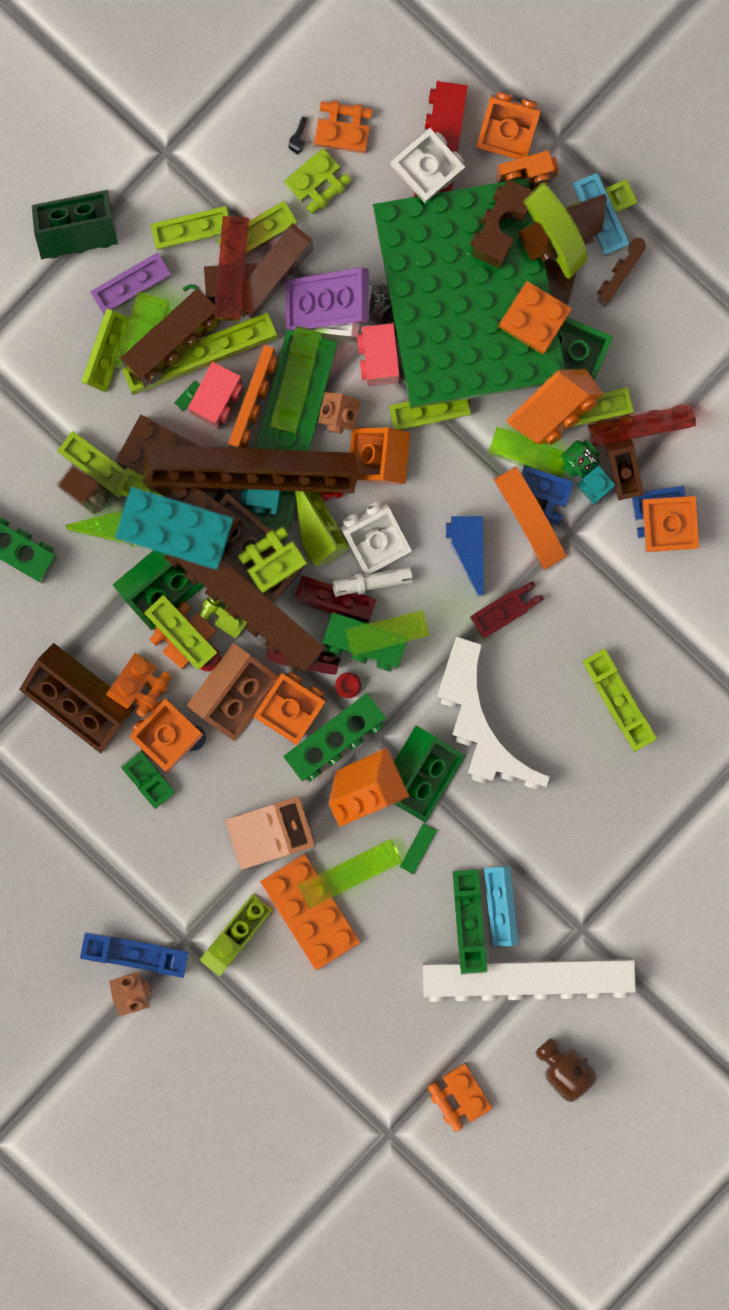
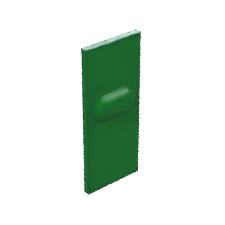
[174,380,200,412]

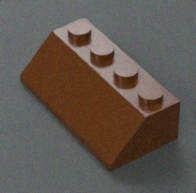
[19,643,136,754]

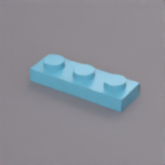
[572,173,629,256]
[484,866,519,947]

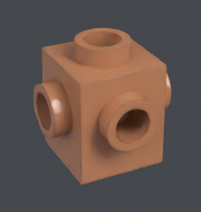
[318,392,361,434]
[109,972,152,1016]

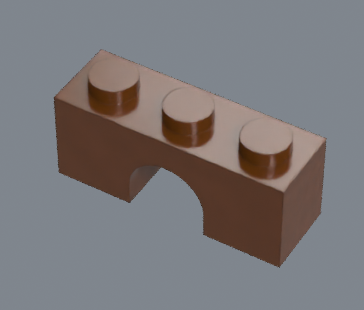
[470,179,534,269]

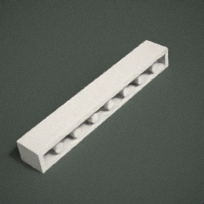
[423,959,635,1002]

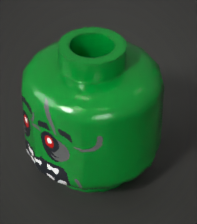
[561,440,600,479]

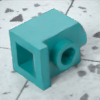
[576,465,616,505]
[241,489,281,517]

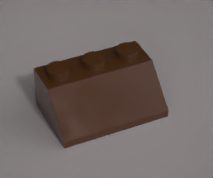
[518,194,607,262]

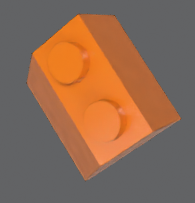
[349,428,411,484]

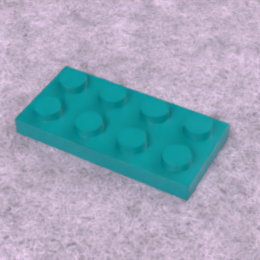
[115,487,234,570]

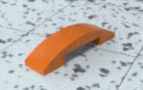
[493,466,566,570]

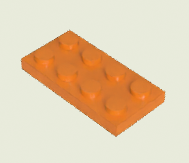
[228,345,279,448]
[260,854,360,971]

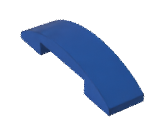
[80,932,189,978]

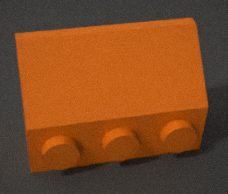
[506,369,603,445]
[329,748,409,827]

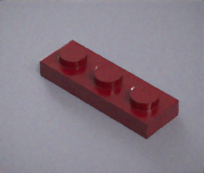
[293,575,377,624]

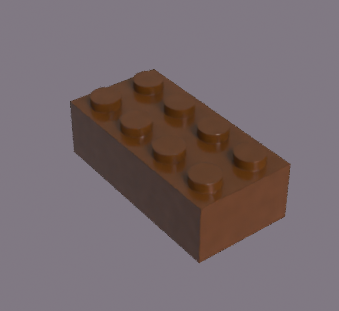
[116,414,223,501]
[219,493,308,604]

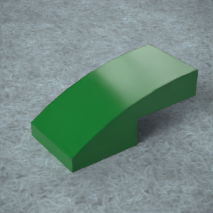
[121,750,175,809]

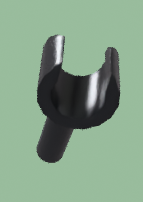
[288,116,308,155]

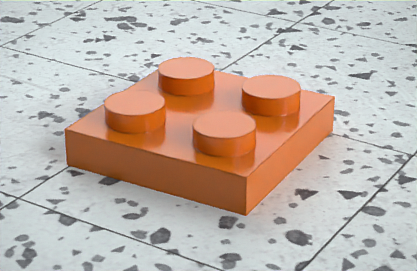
[499,281,572,355]
[642,496,699,553]

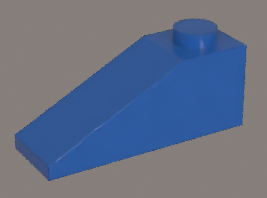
[446,516,484,596]

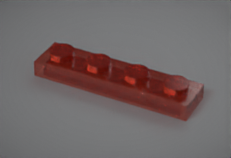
[214,216,249,322]
[588,405,696,446]

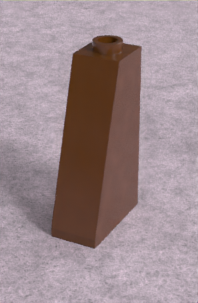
[231,223,314,319]

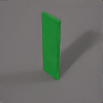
[400,823,437,874]

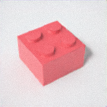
[357,323,399,386]
[188,362,244,429]

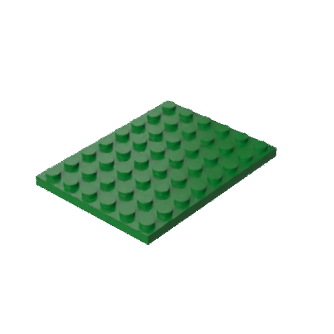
[373,178,565,409]

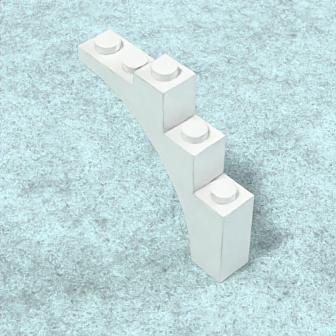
[437,637,550,790]

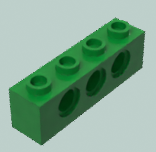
[0,517,58,583]
[283,693,386,782]

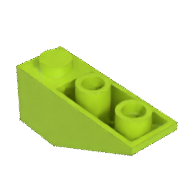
[200,894,273,977]

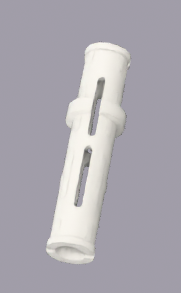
[332,567,413,597]

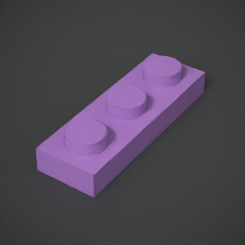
[90,252,171,314]

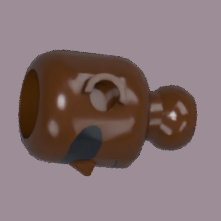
[535,1038,597,1102]

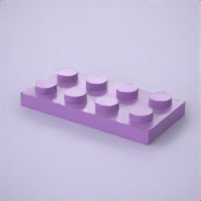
[285,267,369,332]

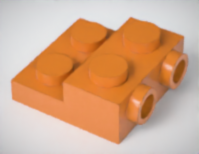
[476,91,541,159]
[496,150,559,190]
[253,671,327,745]
[129,699,204,773]

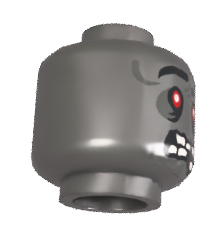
[369,283,393,321]

